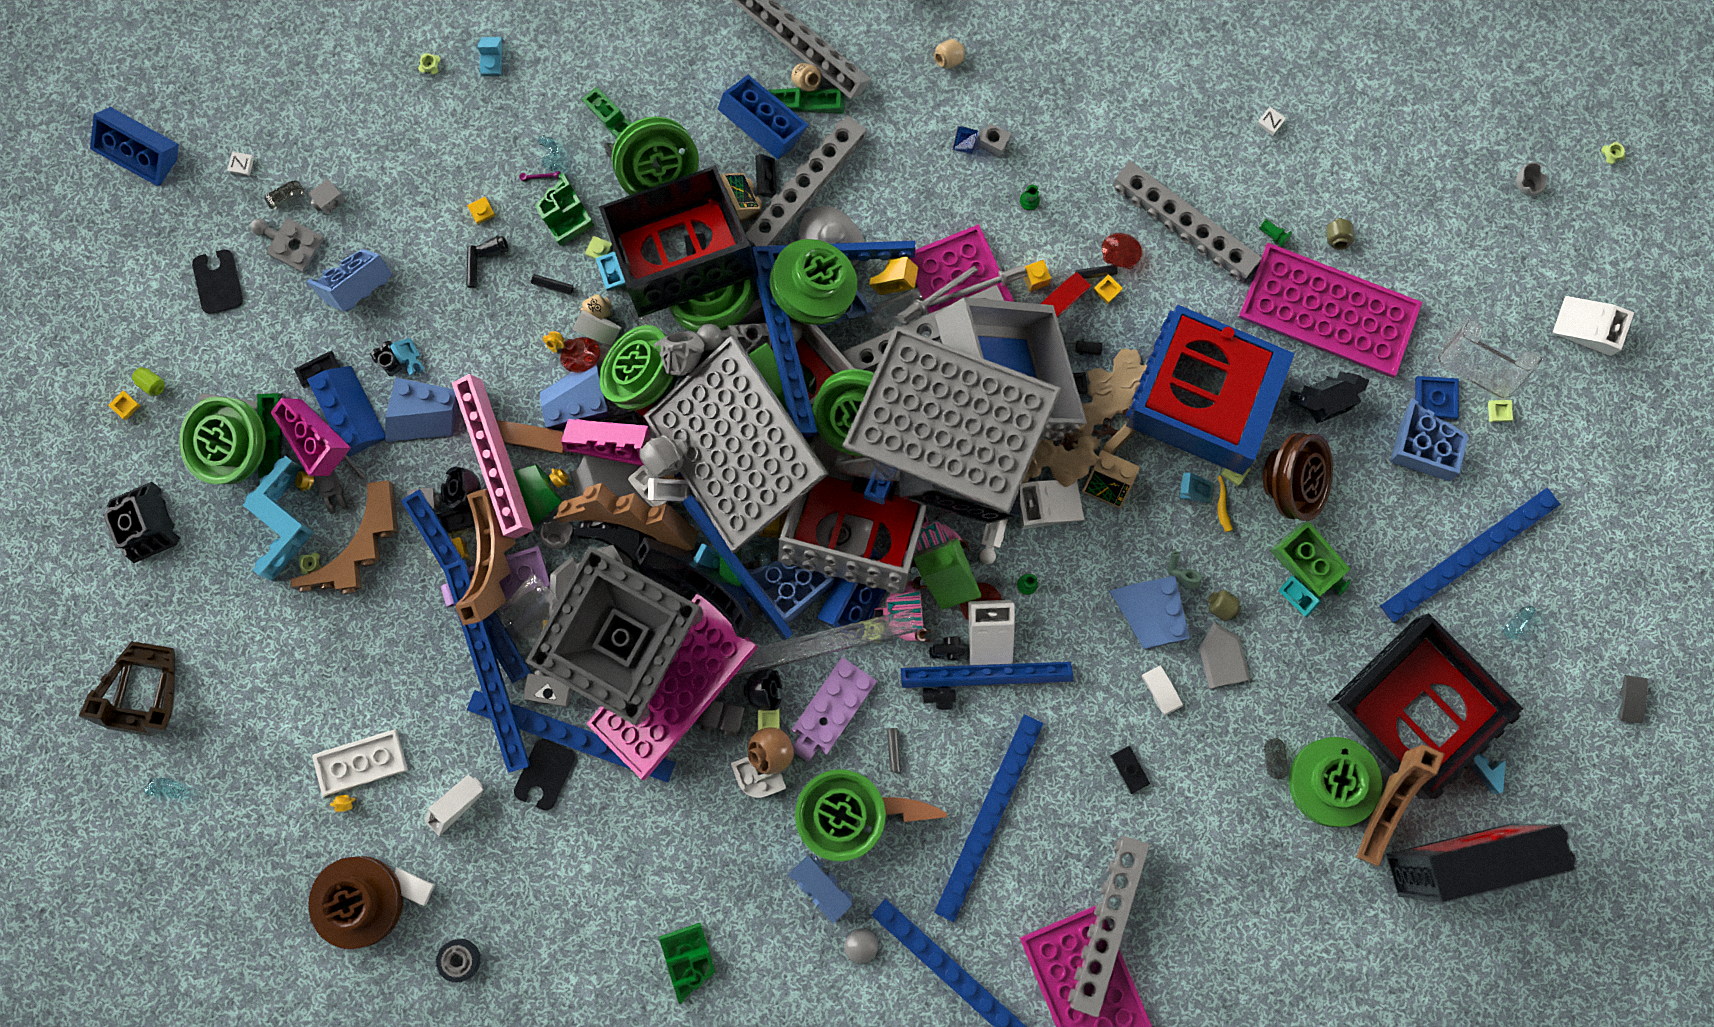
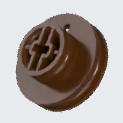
[1263,432,1333,521]
[308,856,403,949]

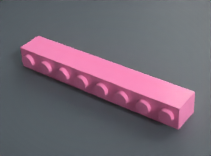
[452,374,534,539]

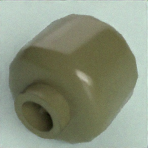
[1326,218,1354,250]
[1208,589,1241,621]

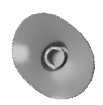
[799,206,864,267]
[816,512,876,557]

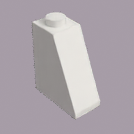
[425,774,483,836]

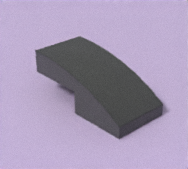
[1618,675,1648,724]

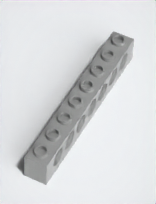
[731,0,871,99]
[744,115,867,246]
[1112,161,1261,282]
[842,285,1004,372]
[1068,836,1150,1017]

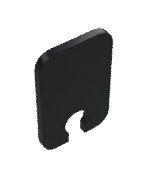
[192,249,243,314]
[514,739,575,811]

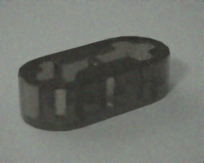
[264,180,304,209]
[1264,738,1288,779]

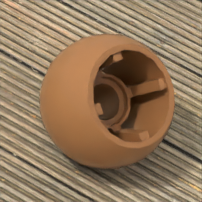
[747,727,794,775]

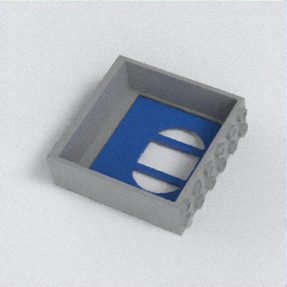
[935,297,1087,441]

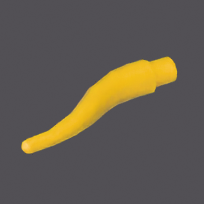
[1217,475,1233,533]

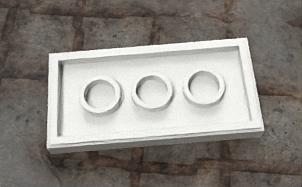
[312,729,408,797]

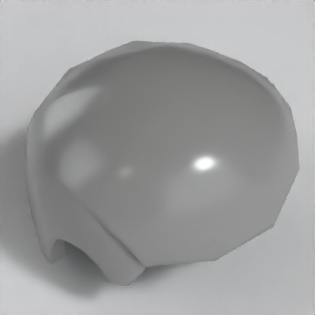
[1515,162,1547,196]
[540,516,574,549]
[844,928,878,964]

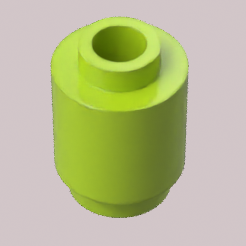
[131,367,165,397]

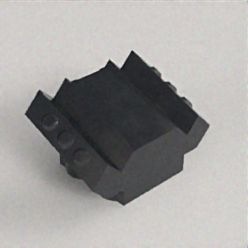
[1288,371,1369,424]
[103,482,180,563]

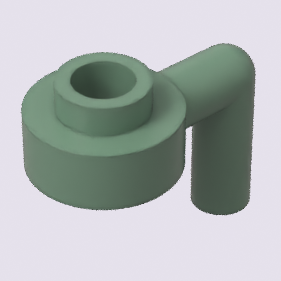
[1167,551,1202,589]

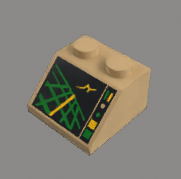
[720,173,763,224]
[1082,450,1140,509]

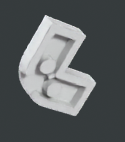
[731,757,787,798]

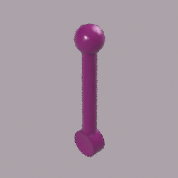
[519,171,561,182]

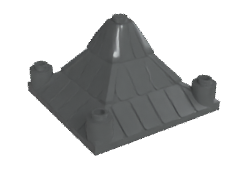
[525,546,703,726]

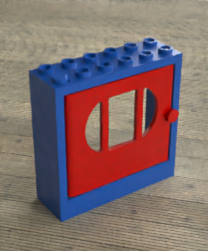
[1125,304,1295,475]

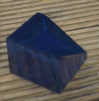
[953,126,978,154]

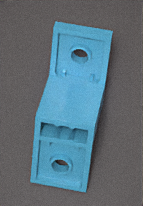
[243,456,314,581]

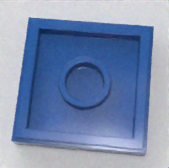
[1415,376,1459,420]

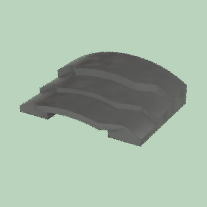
[569,455,652,528]

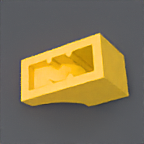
[869,257,918,295]

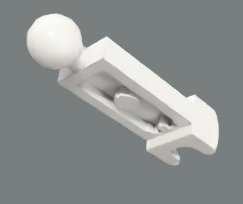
[979,519,1008,565]

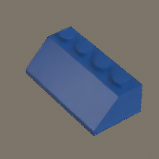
[717,75,809,160]
[90,107,179,187]
[307,366,385,457]
[817,549,886,642]

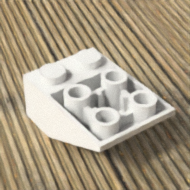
[1552,296,1634,356]
[1019,480,1084,530]
[968,600,1015,665]

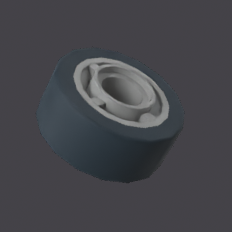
[436,939,481,983]

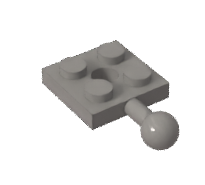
[250,218,325,273]

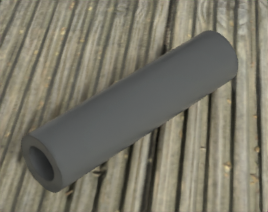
[887,728,901,772]

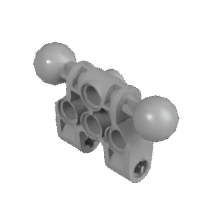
[697,319,802,355]

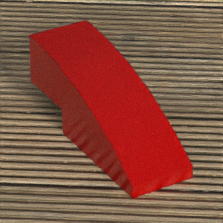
[1041,272,1091,318]

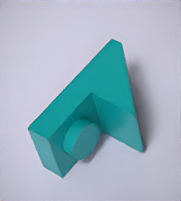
[1278,575,1321,618]

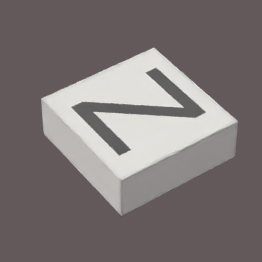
[1257,107,1286,136]
[227,152,254,176]

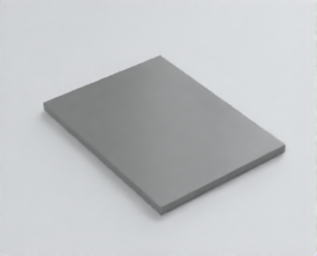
[843,326,1061,513]
[644,335,828,553]

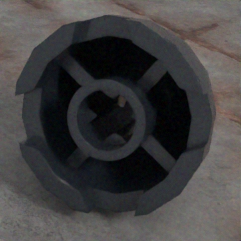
[441,466,481,509]
[743,668,782,711]

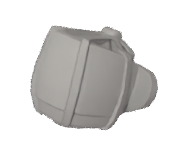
[654,331,704,375]
[640,435,688,479]

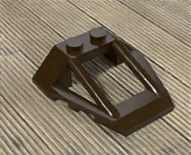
[79,641,175,736]

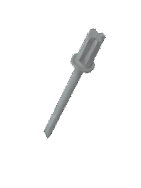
[927,265,1027,307]
[897,266,978,325]

